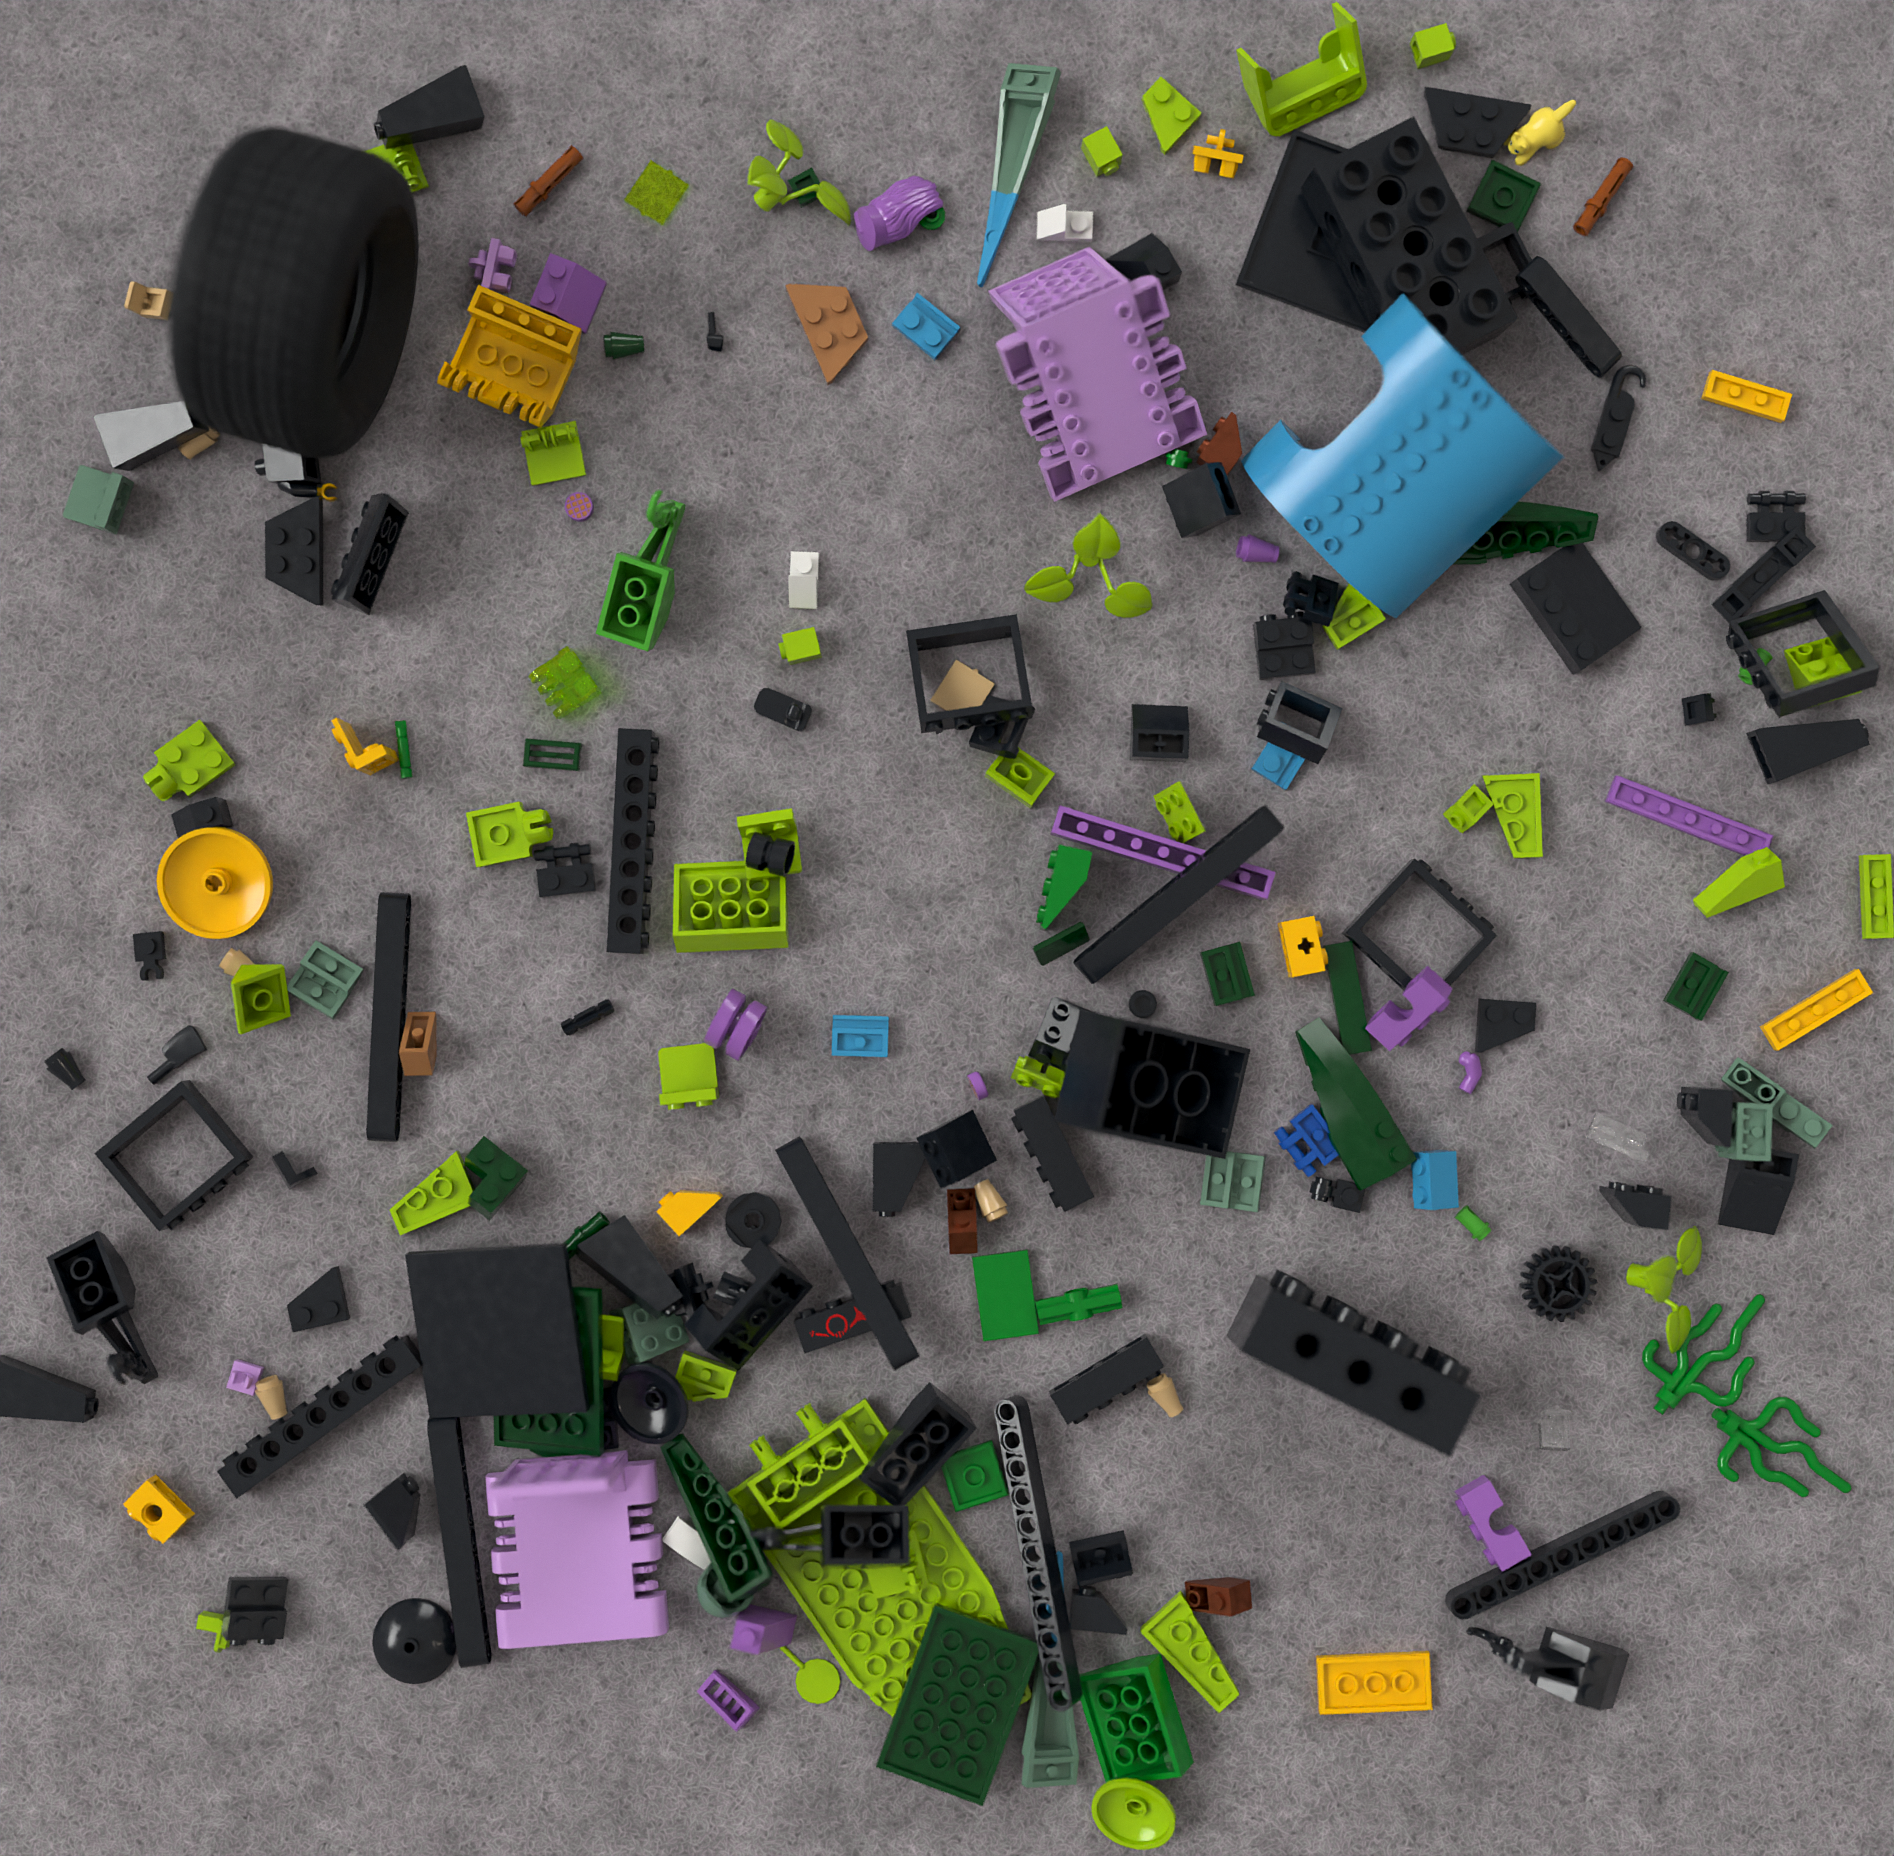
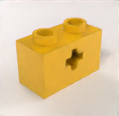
[1278,916,1328,978]

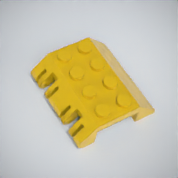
[437,285,582,428]

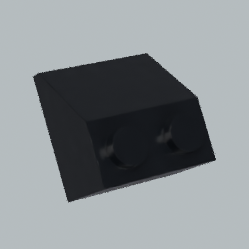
[1677,1087,1733,1147]

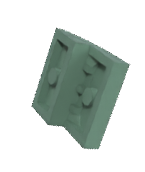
[287,941,364,1020]
[1200,1151,1266,1212]

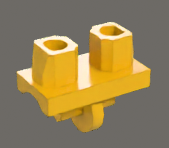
[1192,128,1244,178]

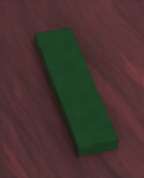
[1323,941,1372,1055]

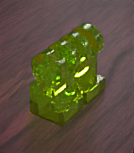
[528,646,602,719]

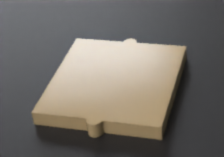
[930,660,995,711]

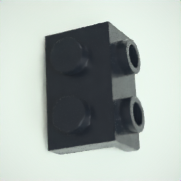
[1069,1530,1133,1586]

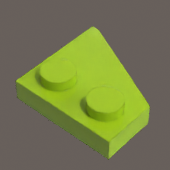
[1142,76,1202,155]
[1323,583,1386,650]
[675,1350,737,1402]

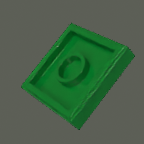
[941,1440,1009,1512]

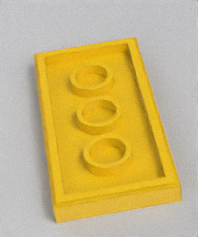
[1316,1651,1433,1715]

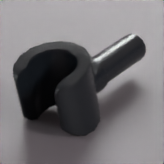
[706,312,724,352]

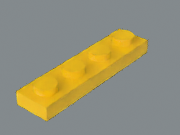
[1760,969,1873,1051]

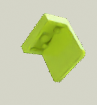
[658,1043,720,1110]

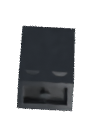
[1718,1149,1799,1235]

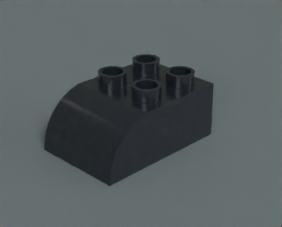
[1054,1009,1250,1159]

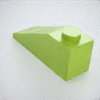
[1693,847,1785,918]

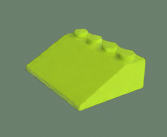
[673,861,789,953]

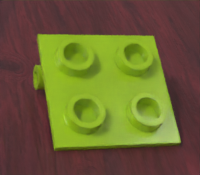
[367,144,429,193]
[520,421,586,486]
[1153,781,1205,843]
[867,1529,929,1599]

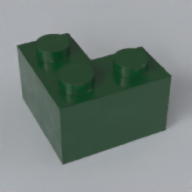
[464,1136,528,1221]

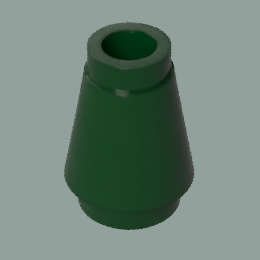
[603,332,644,360]

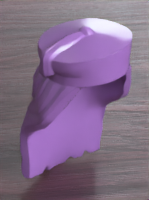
[853,176,943,251]

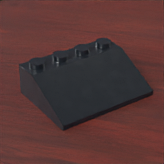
[331,493,409,615]
[1509,543,1642,675]

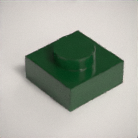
[788,168,820,208]

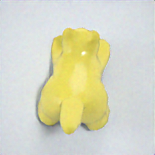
[1503,100,1576,166]

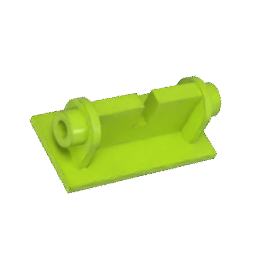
[1010,1055,1065,1098]

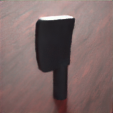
[147,1025,207,1085]

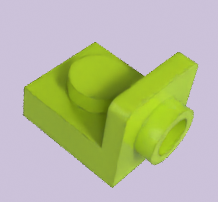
[1443,784,1494,833]

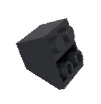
[1130,704,1189,762]
[1599,1181,1672,1230]

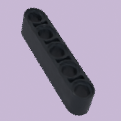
[1515,256,1622,378]

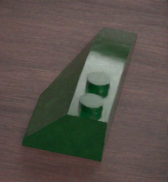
[1452,501,1599,565]
[1295,1017,1417,1191]
[660,1433,773,1602]

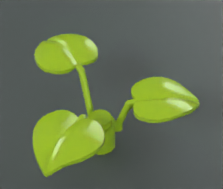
[748,119,851,226]
[1024,514,1153,618]
[1626,1226,1702,1354]

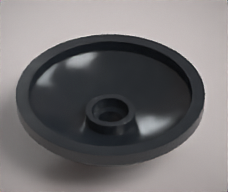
[610,1363,689,1444]
[372,1598,457,1684]

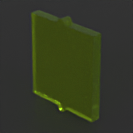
[624,160,689,226]

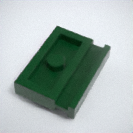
[1200,942,1255,1006]
[1663,952,1729,1021]

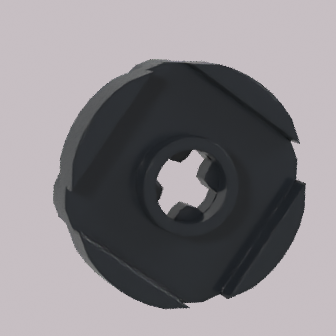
[725,1192,782,1248]

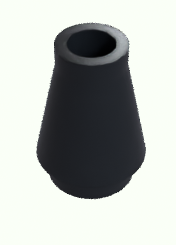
[44,1048,86,1090]

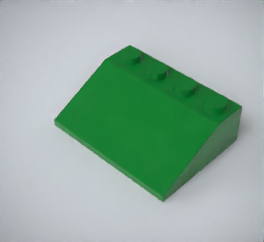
[1079,1653,1194,1782]

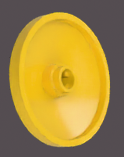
[157,827,273,939]

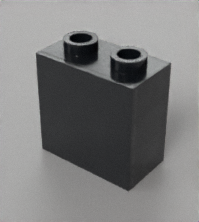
[1162,462,1241,538]
[916,1110,997,1189]

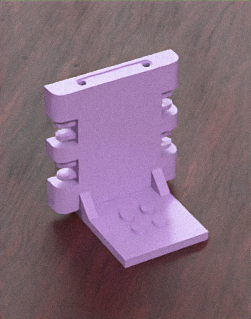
[988,247,1207,502]
[485,1450,669,1649]

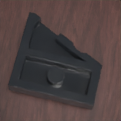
[1475,999,1536,1053]
[287,1266,350,1332]

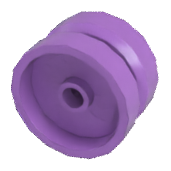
[704,989,768,1061]

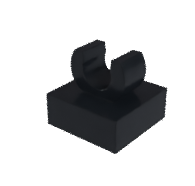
[1681,693,1717,726]

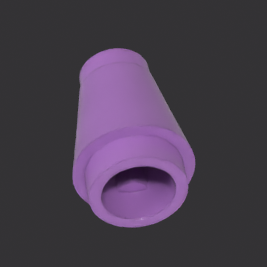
[1236,534,1279,563]

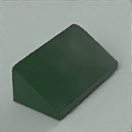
[1032,921,1090,966]

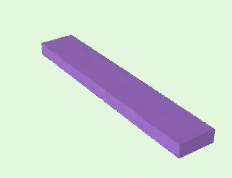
[1605,775,1773,856]

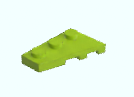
[1482,773,1543,859]
[390,1150,475,1235]

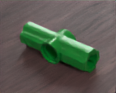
[1035,1284,1123,1325]

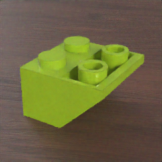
[1784,637,1862,704]

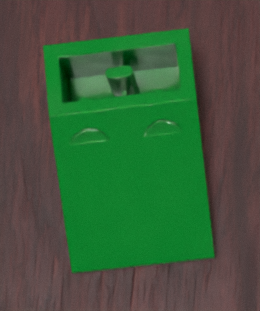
[1036,845,1092,930]

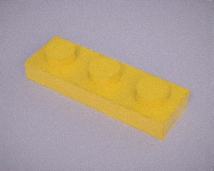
[1701,370,1792,423]

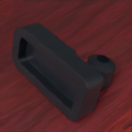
[754,688,812,732]

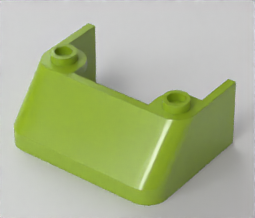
[1236,2,1367,137]

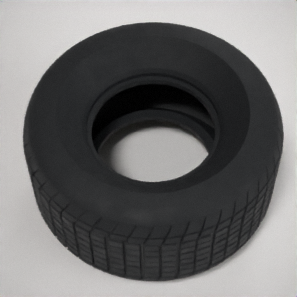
[169,127,419,458]

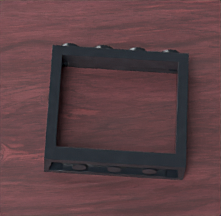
[1726,590,1880,718]
[906,614,1032,734]
[1342,859,1497,991]
[94,1080,253,1231]

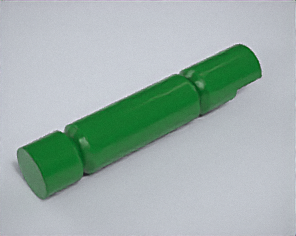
[395,720,412,779]

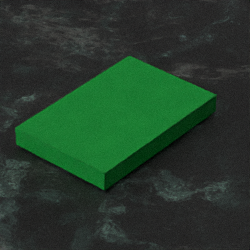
[972,1249,1039,1341]

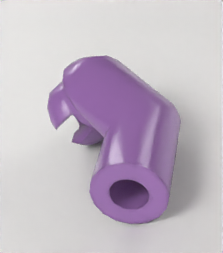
[1459,1051,1482,1095]

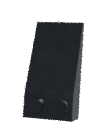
[859,1382,977,1505]

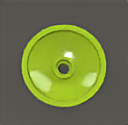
[1091,1778,1176,1850]

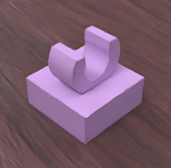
[226,1359,264,1396]

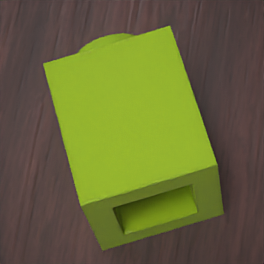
[1410,23,1456,69]
[1081,126,1123,177]
[778,627,822,665]

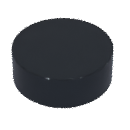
[1128,990,1157,1018]

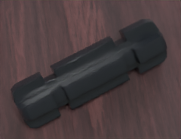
[561,999,614,1035]

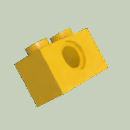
[123,1475,195,1544]

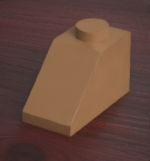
[399,1012,437,1076]

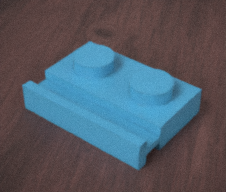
[892,293,960,360]
[1251,721,1305,790]
[832,1015,889,1057]

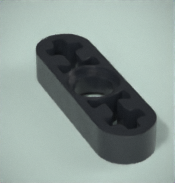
[1656,521,1730,580]

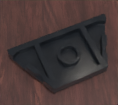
[1424,87,1531,158]
[265,497,323,606]

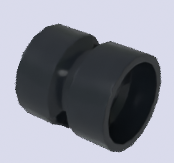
[746,832,795,877]

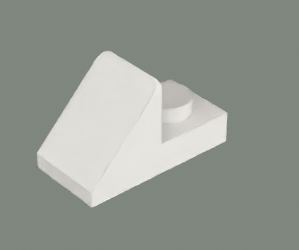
[1037,204,1093,242]
[788,551,819,609]

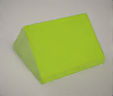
[985,747,1055,808]
[231,964,291,1034]

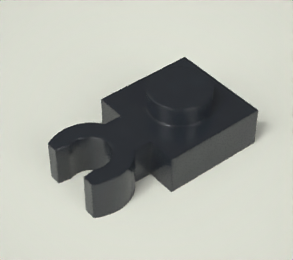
[133,931,166,981]

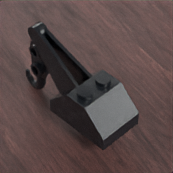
[46,1231,158,1385]
[749,1505,910,1569]
[1466,1626,1629,1711]

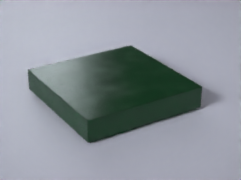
[1466,160,1542,232]

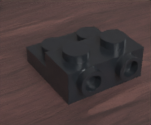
[1253,611,1316,680]
[221,1576,288,1646]

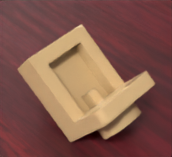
[124,281,171,320]

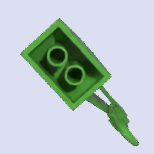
[596,490,685,651]

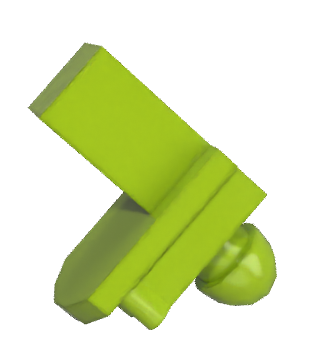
[196,1611,230,1653]

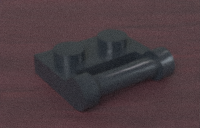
[969,695,1035,759]

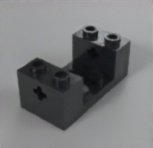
[684,1239,814,1371]

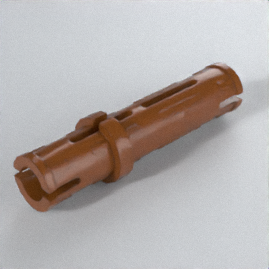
[513,145,584,217]
[1573,157,1634,236]

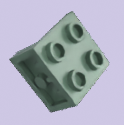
[63,465,134,535]
[1715,1102,1773,1161]
[610,1303,689,1364]

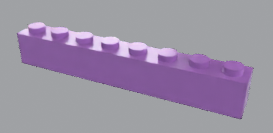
[1050,806,1276,900]

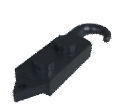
[1590,365,1646,471]

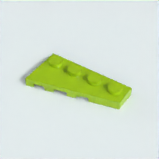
[1140,1590,1240,1713]

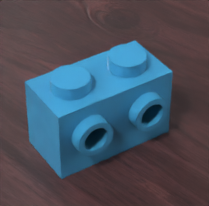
[1411,1150,1459,1210]

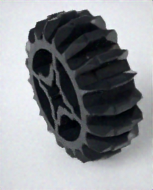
[1519,1245,1598,1322]

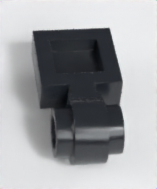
[1309,1176,1366,1213]

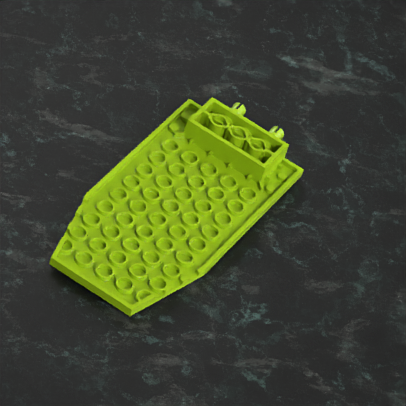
[727,1397,1032,1718]

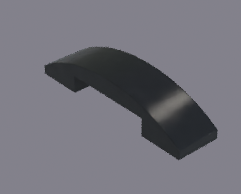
[1711,526,1816,623]

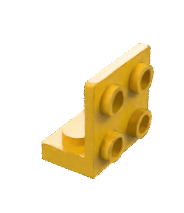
[332,717,399,775]

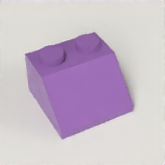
[529,253,607,334]

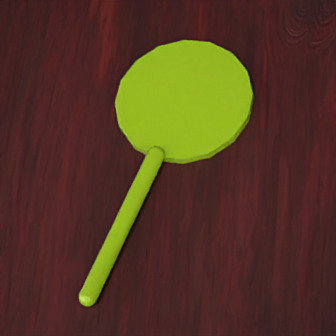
[780,1646,840,1704]

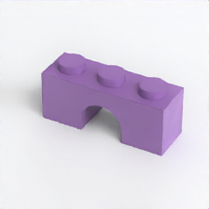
[1365,966,1453,1051]
[1454,1475,1532,1571]

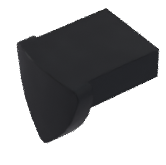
[272,1151,318,1190]

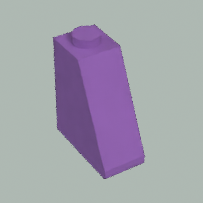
[730,1604,797,1655]

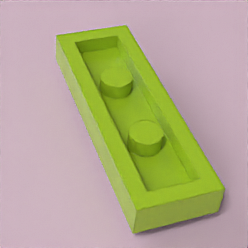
[1859,854,1894,939]

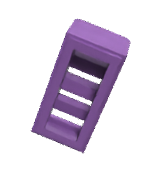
[696,1670,760,1732]

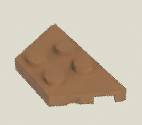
[785,284,868,385]

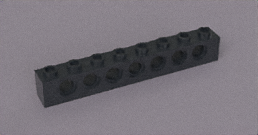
[606,728,659,954]
[217,1335,421,1499]

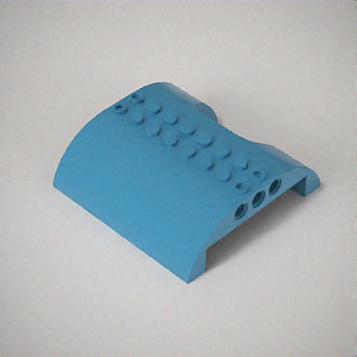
[1241,294,1564,618]

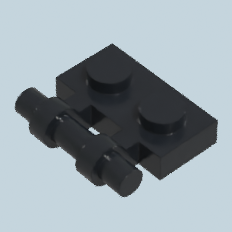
[1746,491,1806,542]
[1283,571,1339,627]
[534,842,596,898]

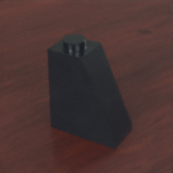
[873,1142,925,1217]

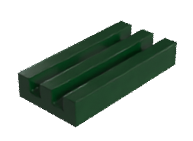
[523,738,582,772]

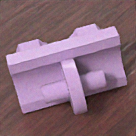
[468,238,517,292]

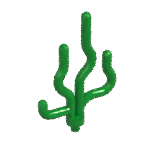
[1642,1294,1765,1415]
[1711,1397,1852,1497]

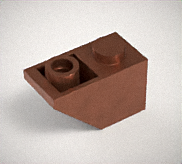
[1196,412,1242,476]
[947,1188,978,1254]
[1185,1577,1252,1617]

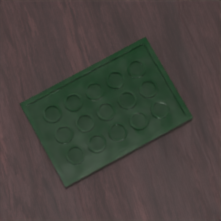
[493,1286,604,1457]
[876,1603,1039,1806]

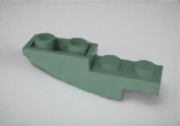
[1720,1057,1833,1149]

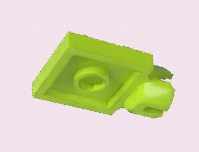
[143,720,236,801]
[466,801,553,868]

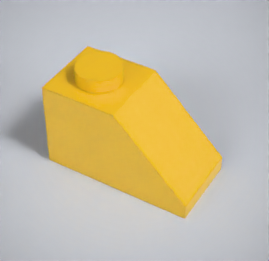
[656,1190,723,1236]

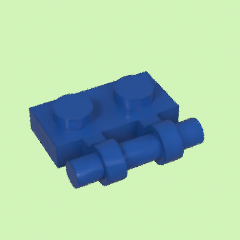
[1274,1104,1338,1177]

